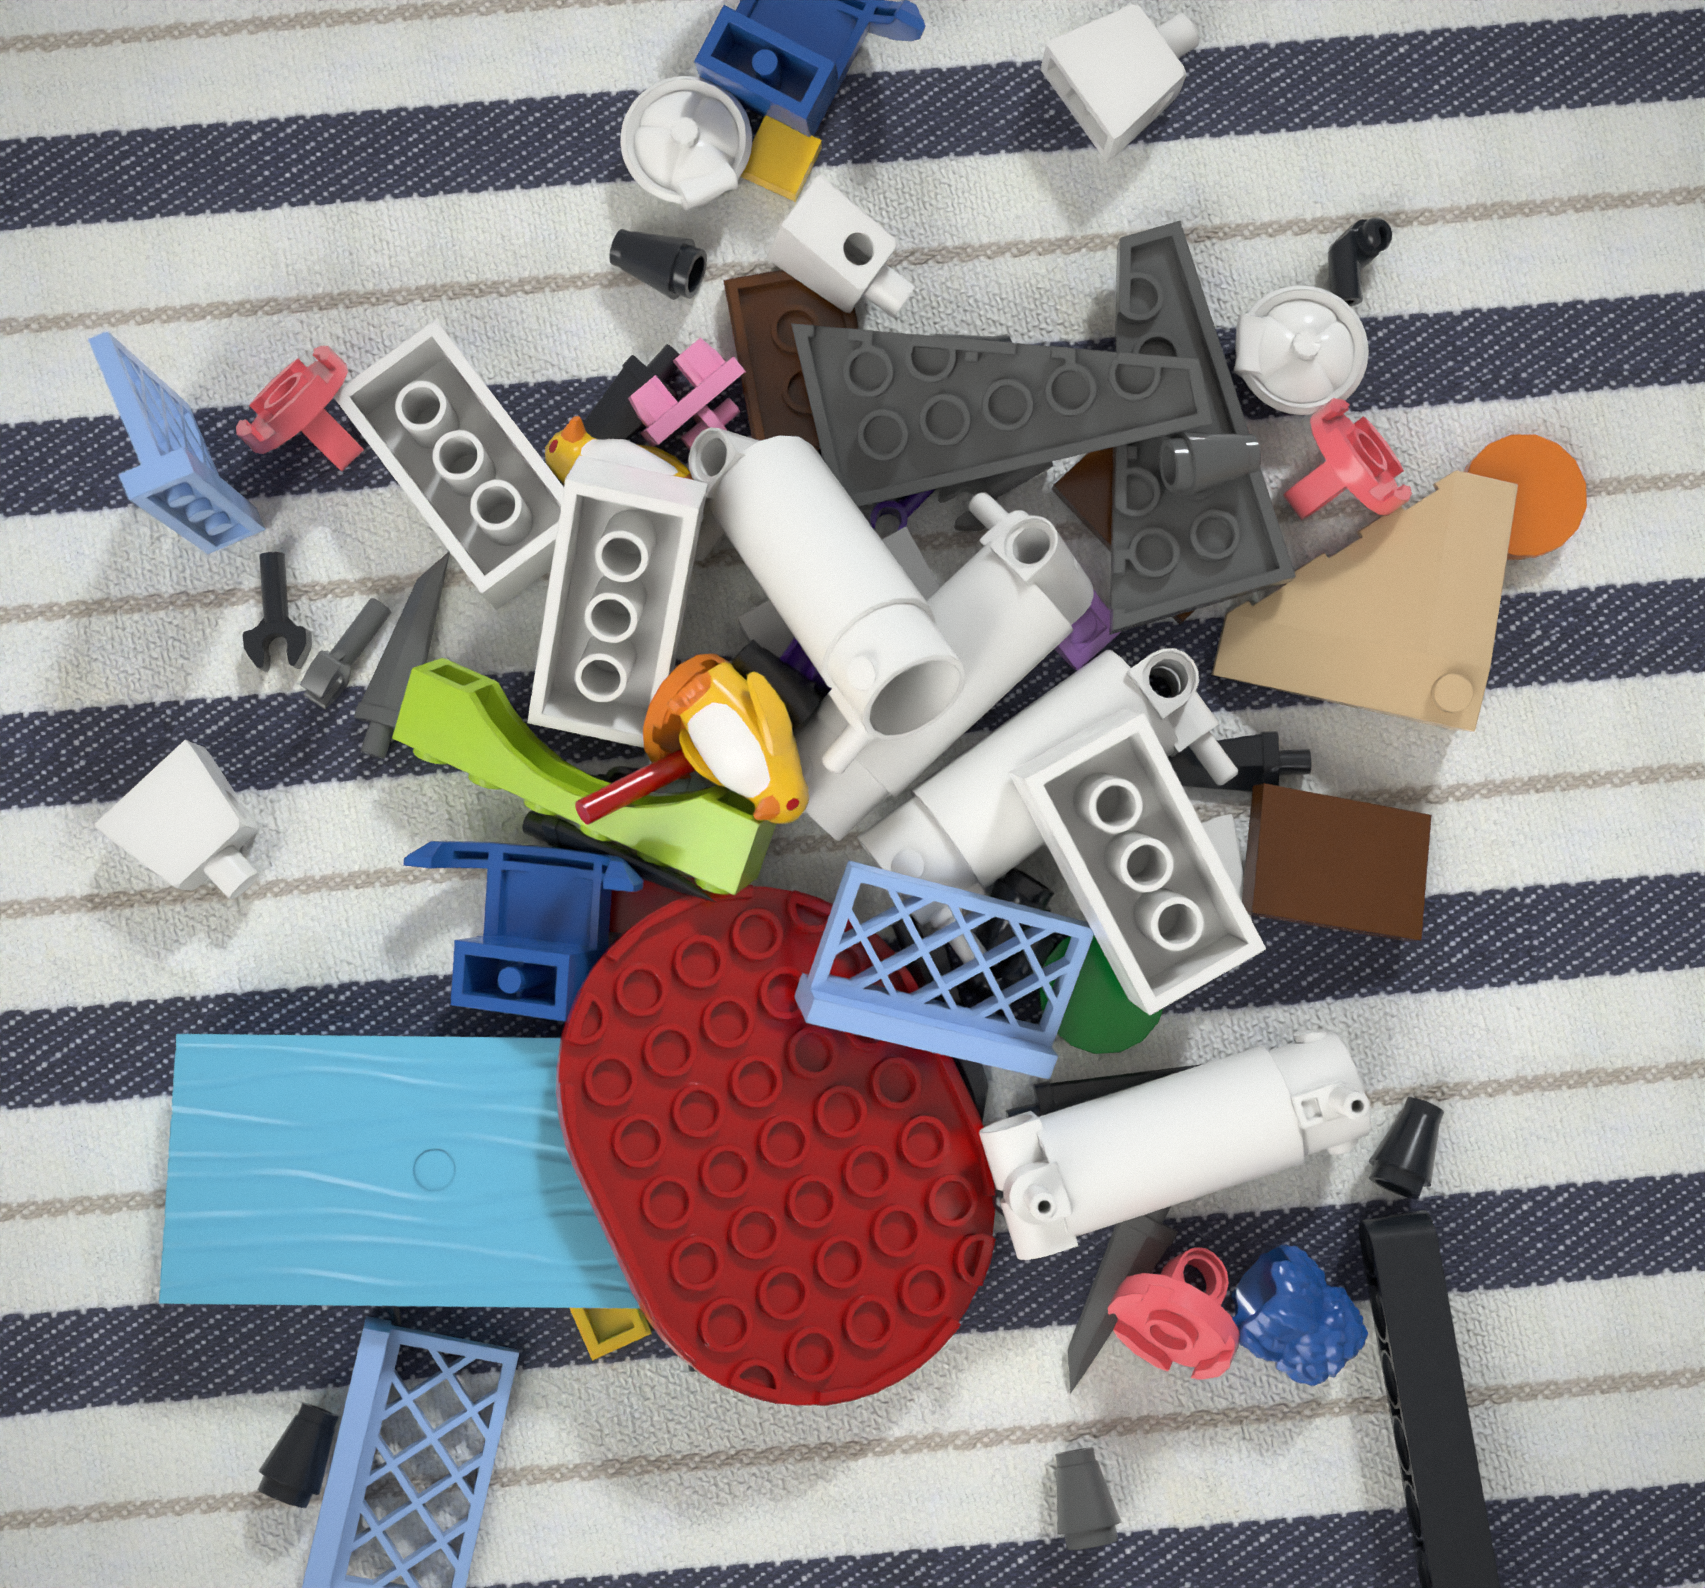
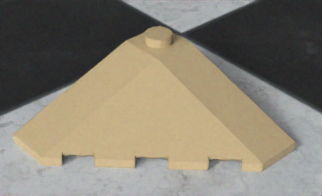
[1211,470,1518,732]

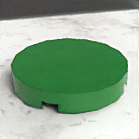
[1038,935,1163,1054]

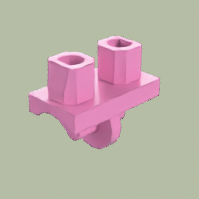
[628,338,746,449]

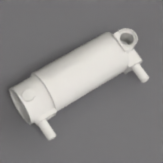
[688,427,966,774]
[792,492,1094,841]
[857,648,1238,964]
[979,1029,1371,1260]

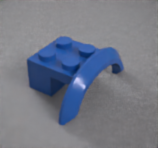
[694,0,926,137]
[403,841,644,1021]

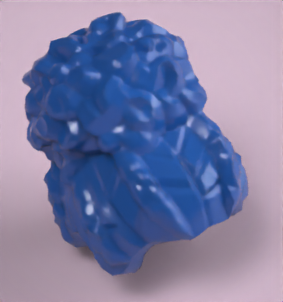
[1231,1244,1368,1386]

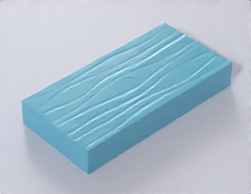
[159,1034,641,1309]

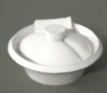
[621,76,752,211]
[1234,286,1368,415]

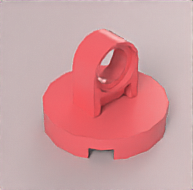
[236,346,364,472]
[1283,398,1412,520]
[1108,1247,1240,1380]

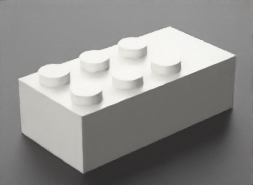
[334,319,564,610]
[527,455,709,748]
[1008,708,1266,1015]

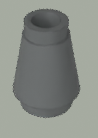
[1159,431,1261,496]
[1055,1447,1121,1550]

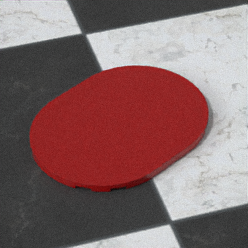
[556,885,996,1406]

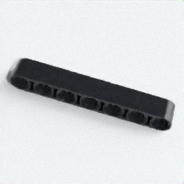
[1359,1210,1500,1588]

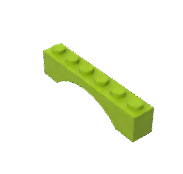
[392,657,777,895]

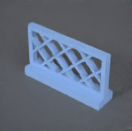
[88,331,266,554]
[794,860,1094,1080]
[302,1316,519,1588]

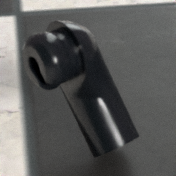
[1327,217,1392,306]
[964,936,1056,1002]

